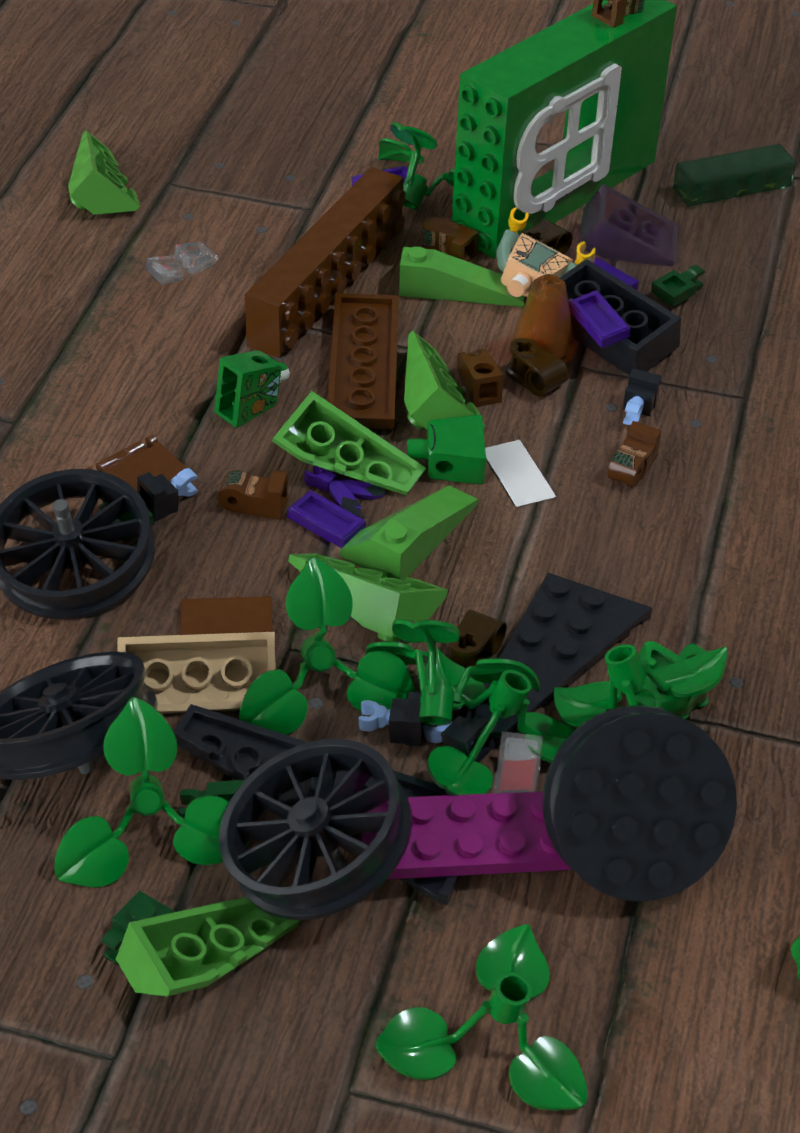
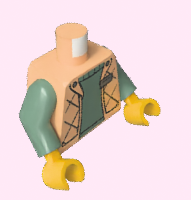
[496,207,595,302]

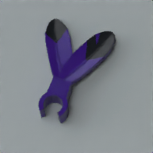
[304,465,385,517]

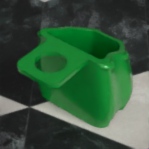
[634,641,709,720]

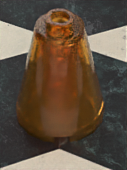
[511,274,576,363]

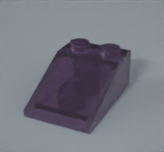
[579,184,679,266]

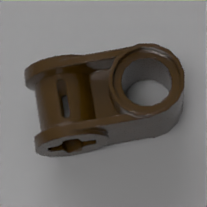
[520,220,573,255]
[506,338,569,397]
[448,609,507,669]

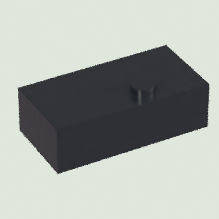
[542,259,681,376]

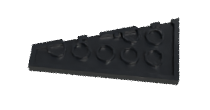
[465,573,652,748]

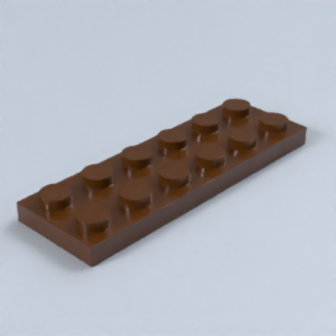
[328,293,399,430]

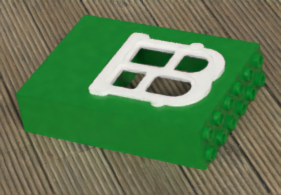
[451,0,677,260]

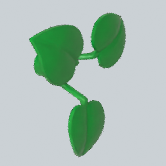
[378,122,454,210]
[239,557,416,735]
[365,619,540,725]
[554,644,728,727]
[425,648,575,796]
[54,697,249,887]
[375,924,587,1110]

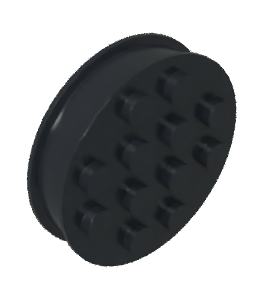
[542,705,737,901]

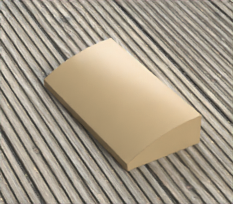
[118,632,276,714]

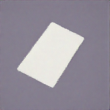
[485,440,556,507]

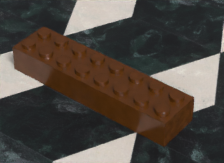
[245,167,406,358]

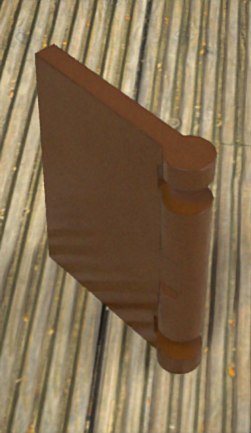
[86,434,187,491]
[181,596,273,635]

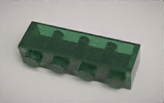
[673,144,796,207]

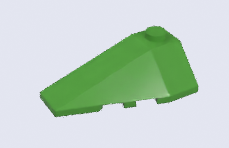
[68,130,140,215]
[399,247,525,307]
[404,331,486,430]
[272,391,426,495]
[339,485,478,581]
[288,553,448,642]
[116,897,301,996]

